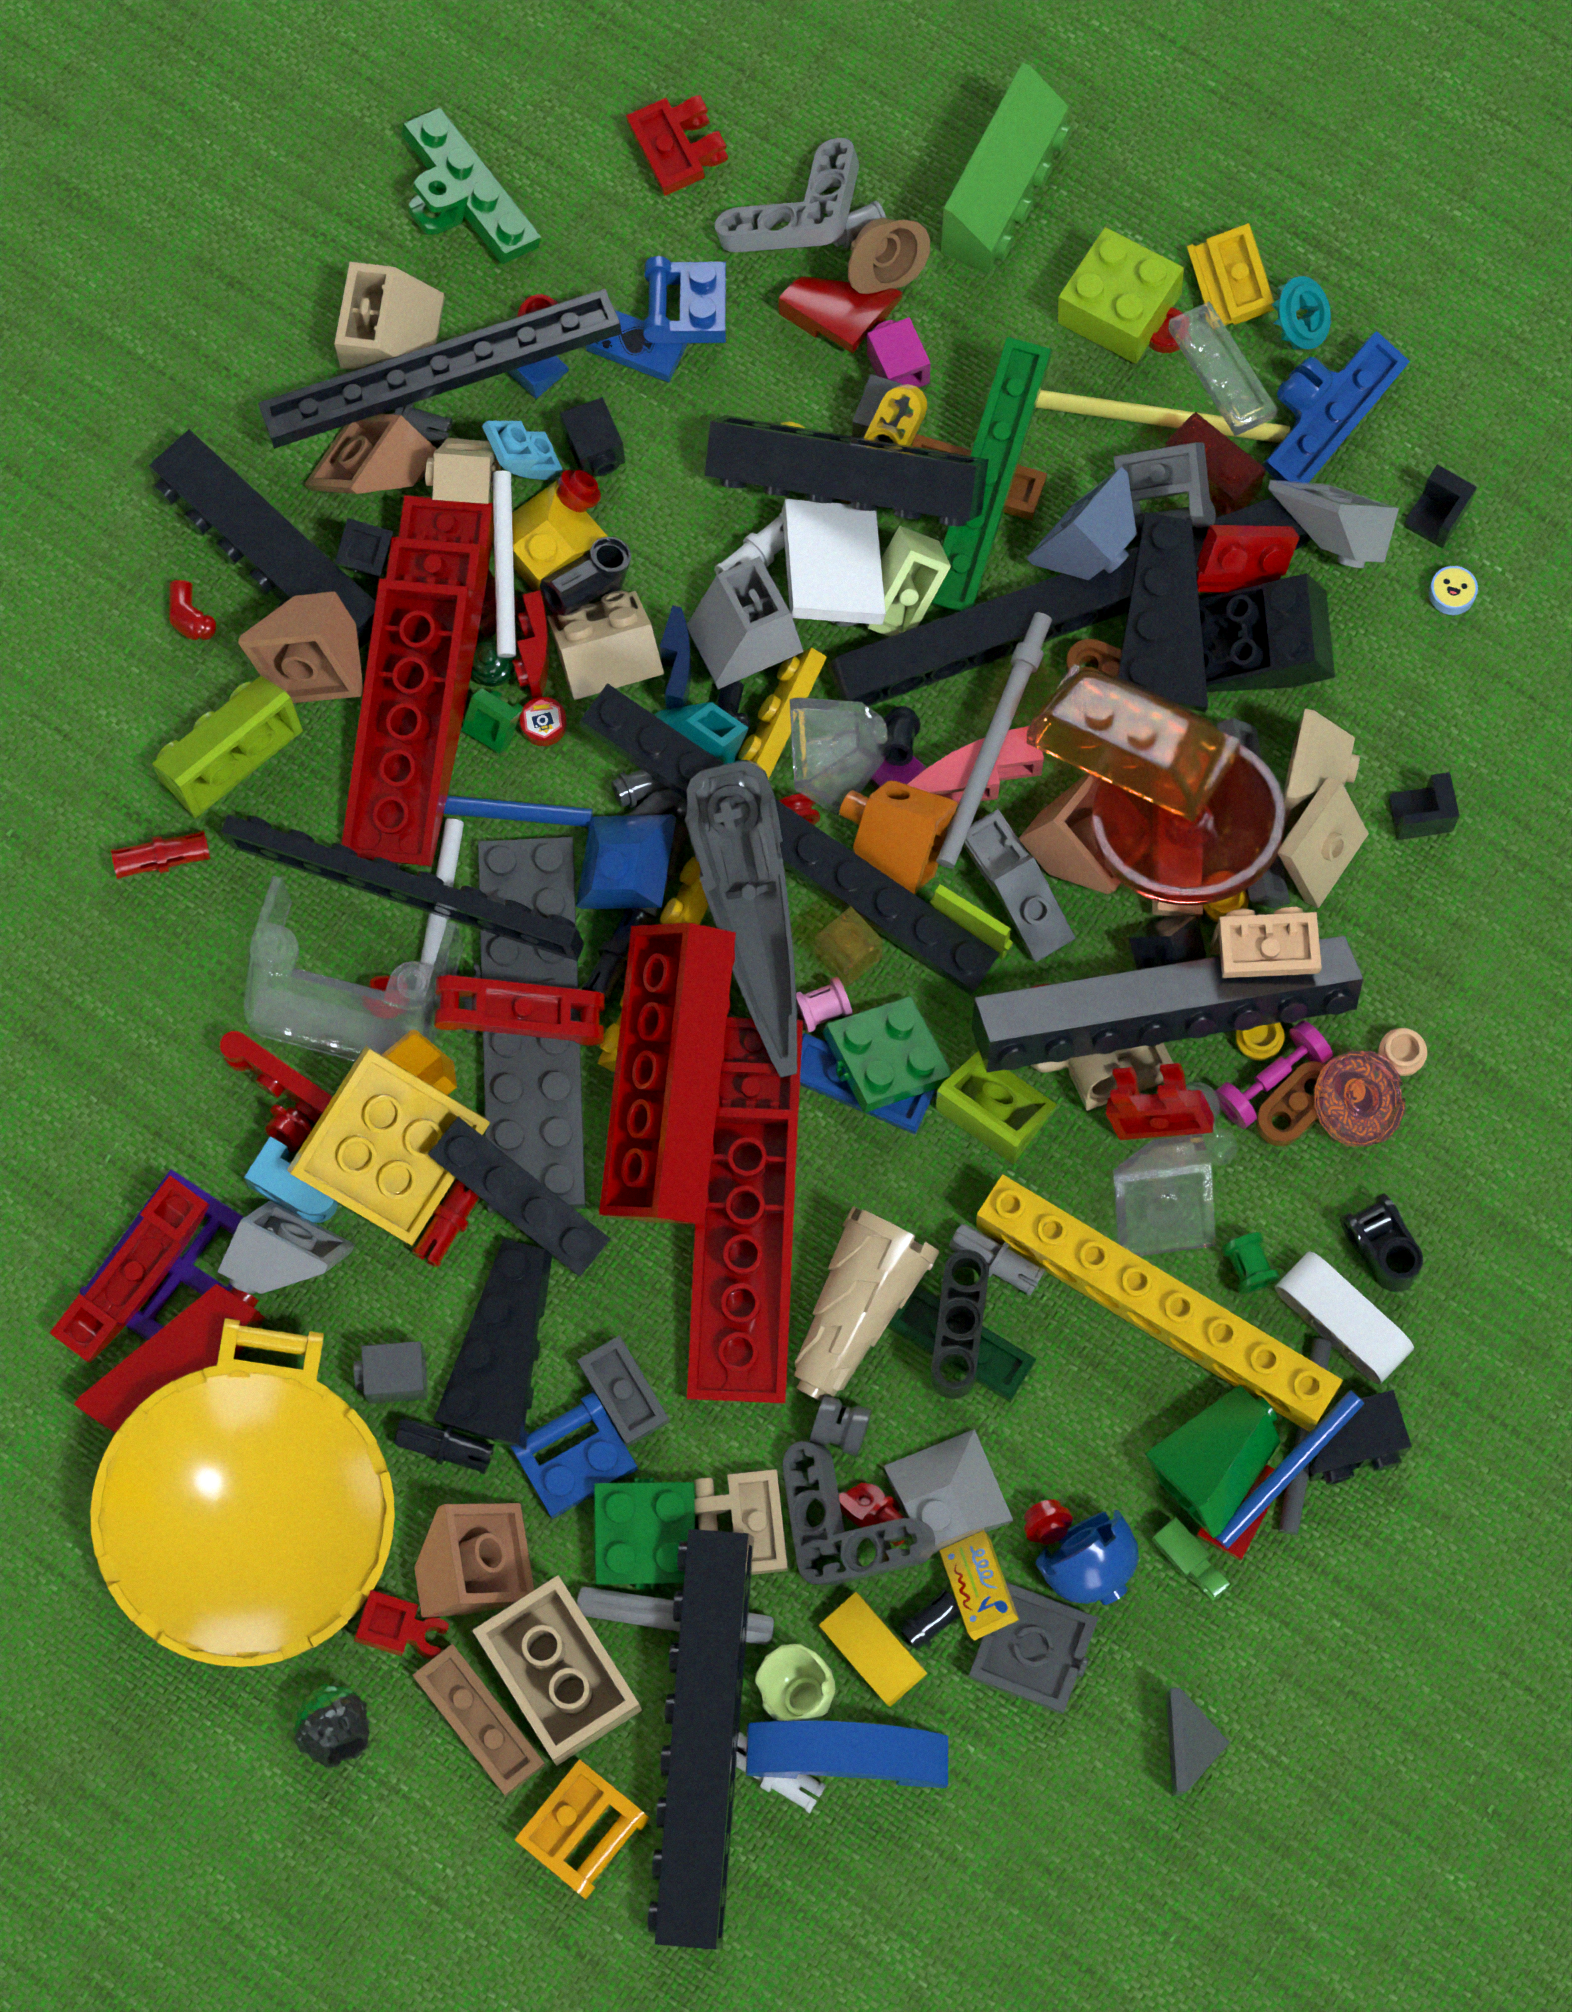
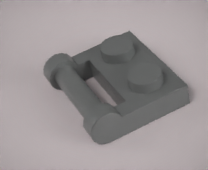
[1114,442,1216,539]

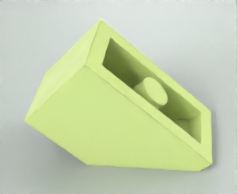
[866,526,951,637]

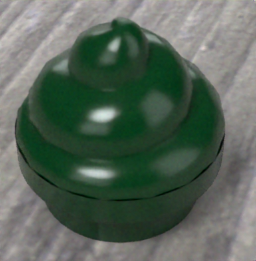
[471,640,515,687]

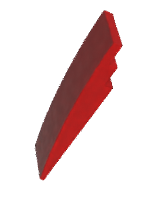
[341,495,494,867]
[687,1017,803,1404]

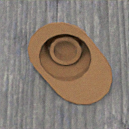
[848,217,930,294]

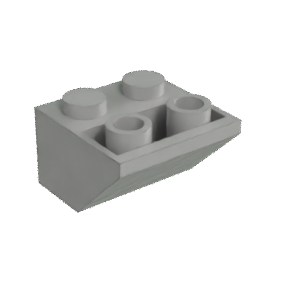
[687,556,804,689]

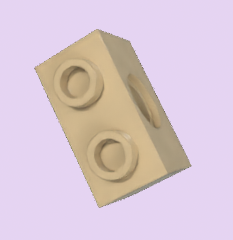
[425,438,501,504]

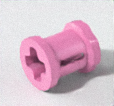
[796,976,853,1033]

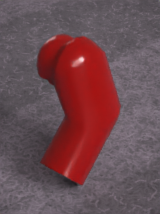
[169,580,216,641]

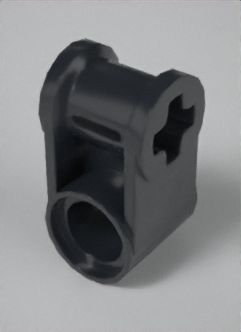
[1340,1193,1423,1292]

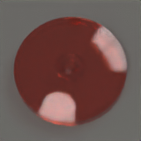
[1093,732,1285,906]

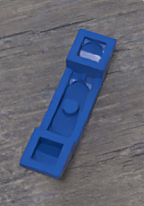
[746,1721,948,1788]

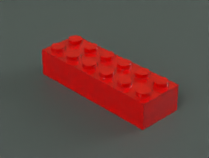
[599,923,736,1225]

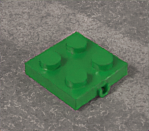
[823,996,952,1113]
[594,1478,695,1589]

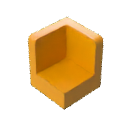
[382,1029,457,1095]

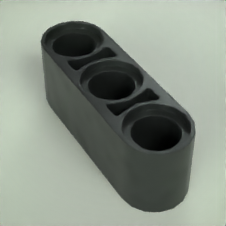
[931,1249,989,1399]

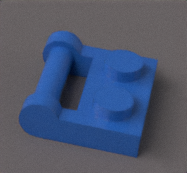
[643,256,726,343]
[510,1391,638,1519]

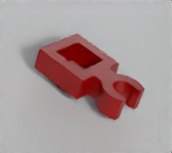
[354,1590,449,1659]

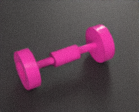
[1214,1020,1333,1129]

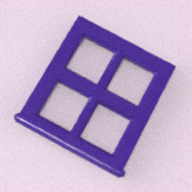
[80,1169,245,1340]

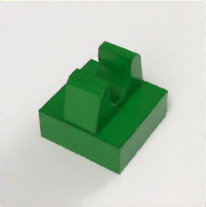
[462,688,523,754]

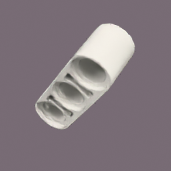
[1275,1251,1414,1385]

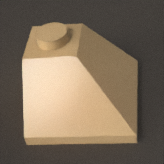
[1276,709,1360,830]

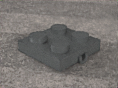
[968,1582,1098,1715]

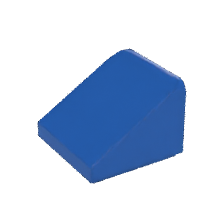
[508,356,569,399]

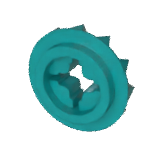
[1272,276,1331,350]

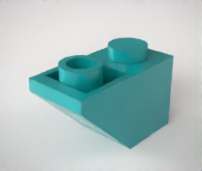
[655,702,748,764]

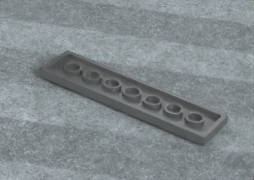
[478,837,586,1213]

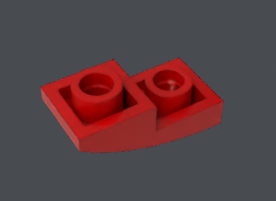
[512,590,550,699]

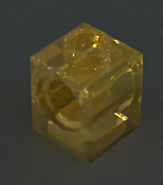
[815,907,883,988]

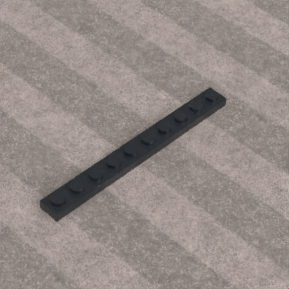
[579,683,1000,995]

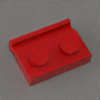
[1196,525,1299,592]

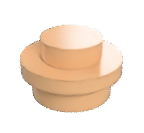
[1378,1028,1427,1076]

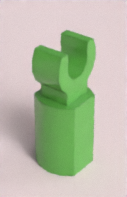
[1152,1517,1230,1602]

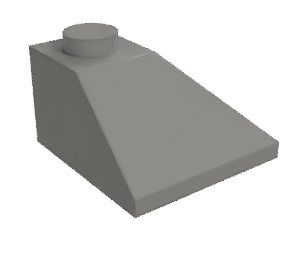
[1268,480,1399,568]
[218,1201,355,1294]
[883,1429,1013,1555]

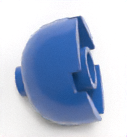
[1036,1510,1139,1605]

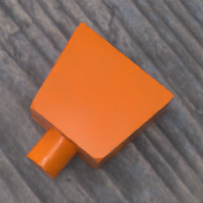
[839,781,958,894]

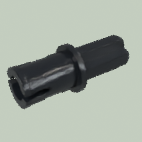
[394,1418,495,1475]

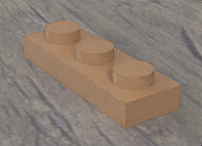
[413,1644,546,1797]

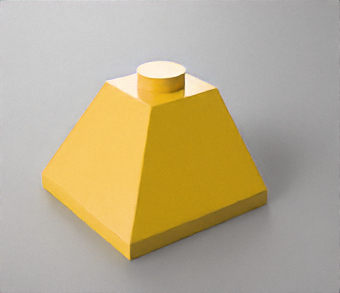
[493,480,608,602]

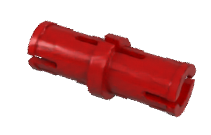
[111,830,211,879]
[412,1179,480,1268]

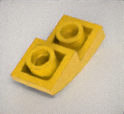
[819,1592,927,1707]

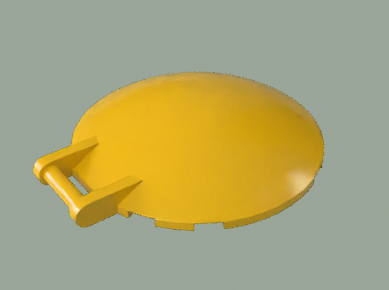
[90,1318,395,1667]

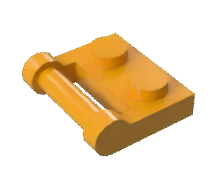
[514,1759,651,1900]

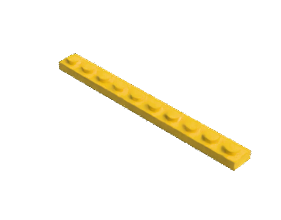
[597,647,827,1072]

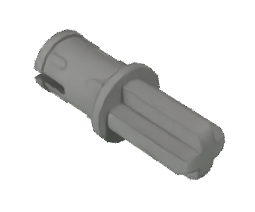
[949,1224,1045,1296]

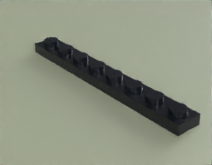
[258,289,622,449]
[221,815,585,962]

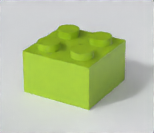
[1058,227,1184,364]

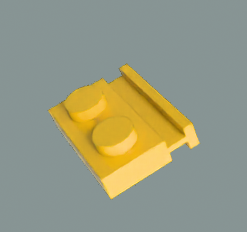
[1187,223,1275,332]

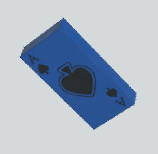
[586,310,687,383]

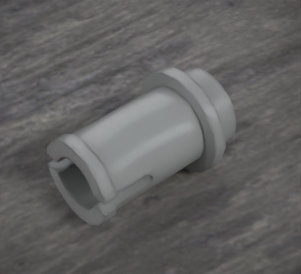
[832,201,886,248]

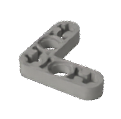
[715,138,859,252]

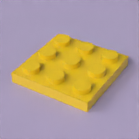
[287,1046,491,1245]

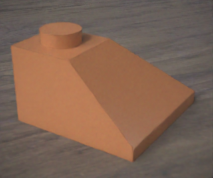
[304,414,437,494]
[238,592,363,703]
[1018,766,1152,895]
[414,1503,534,1617]

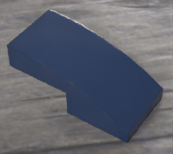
[660,605,691,709]

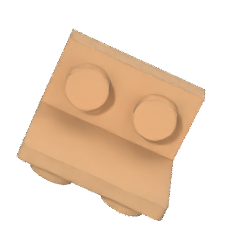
[1210,907,1322,978]

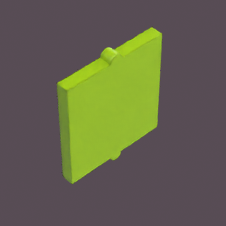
[930,884,1013,960]

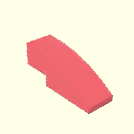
[907,724,1044,804]

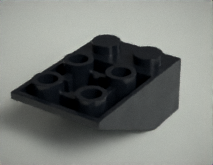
[1199,573,1335,692]

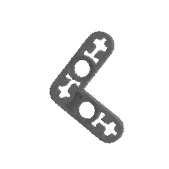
[783,1441,935,1585]

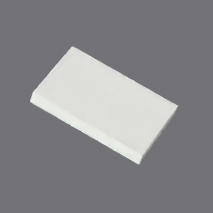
[782,499,886,625]

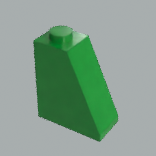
[1145,1384,1281,1539]

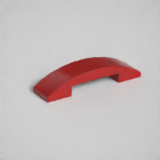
[50,1175,210,1363]

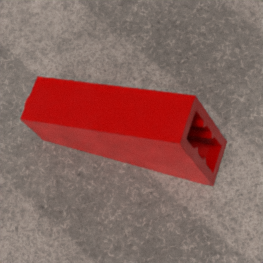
[74,1284,265,1433]

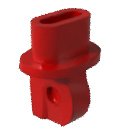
[839,1483,905,1546]

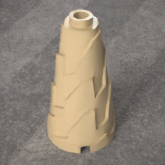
[794,1206,939,1402]

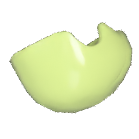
[755,1644,835,1721]

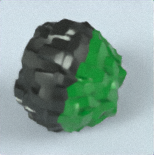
[293,1683,370,1768]

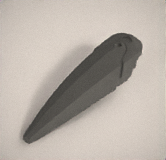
[685,760,797,1077]

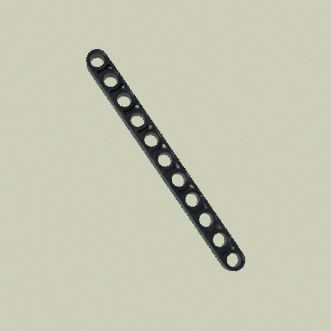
[827,497,1312,712]

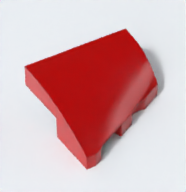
[779,276,903,354]

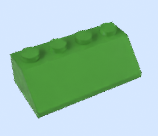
[941,62,1072,273]

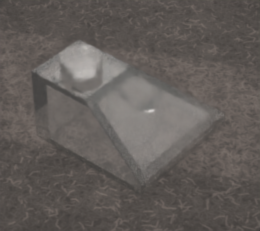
[790,697,887,815]
[1113,1134,1216,1256]

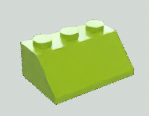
[152,675,303,819]

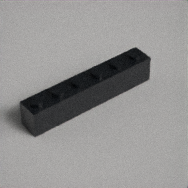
[705,415,989,526]
[149,429,376,650]

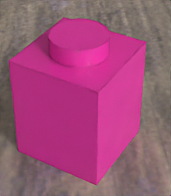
[867,317,931,388]

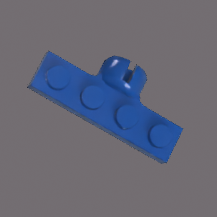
[1261,331,1410,483]

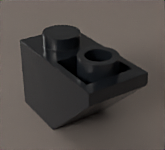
[1309,1390,1412,1485]

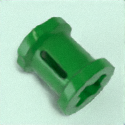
[1221,1232,1280,1295]

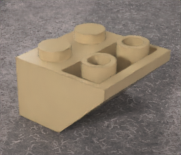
[334,262,445,370]
[547,591,664,700]

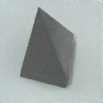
[1166,1688,1229,1796]

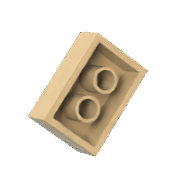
[472,1575,642,1766]

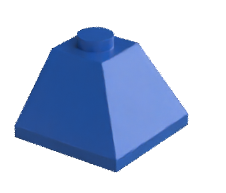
[576,814,676,909]

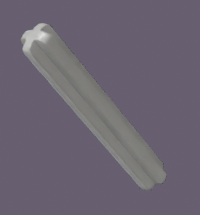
[577,1587,774,1645]

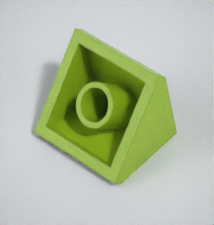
[935,1051,1057,1165]

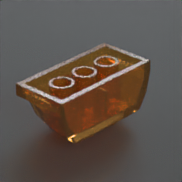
[1026,664,1240,822]

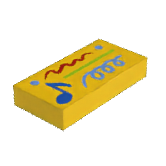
[939,1530,1019,1640]

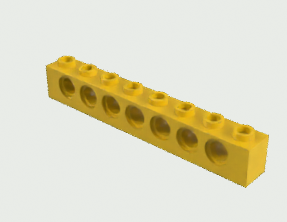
[976,1174,1343,1432]

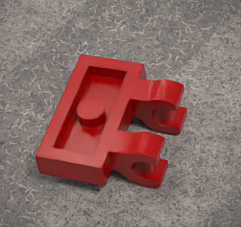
[626,95,728,196]
[1106,1063,1214,1140]

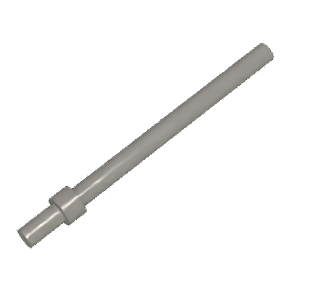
[936,612,1052,868]

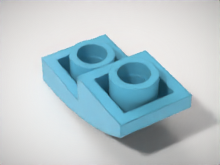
[482,421,563,480]

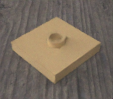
[1277,777,1369,908]

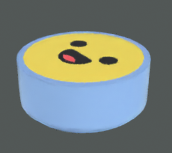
[1429,566,1478,615]

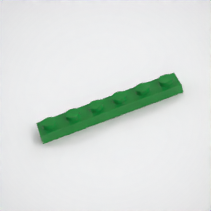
[930,336,1052,613]

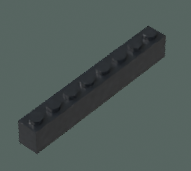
[971,936,1363,1073]
[648,1529,754,1950]

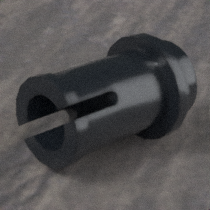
[883,706,921,766]
[898,1589,962,1651]

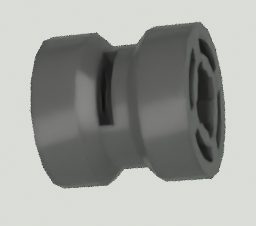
[810,1394,872,1457]

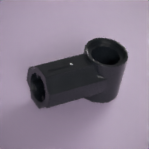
[540,537,631,616]

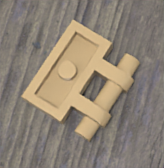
[693,1469,788,1575]

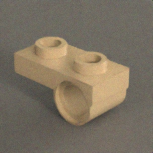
[1068,1043,1174,1111]

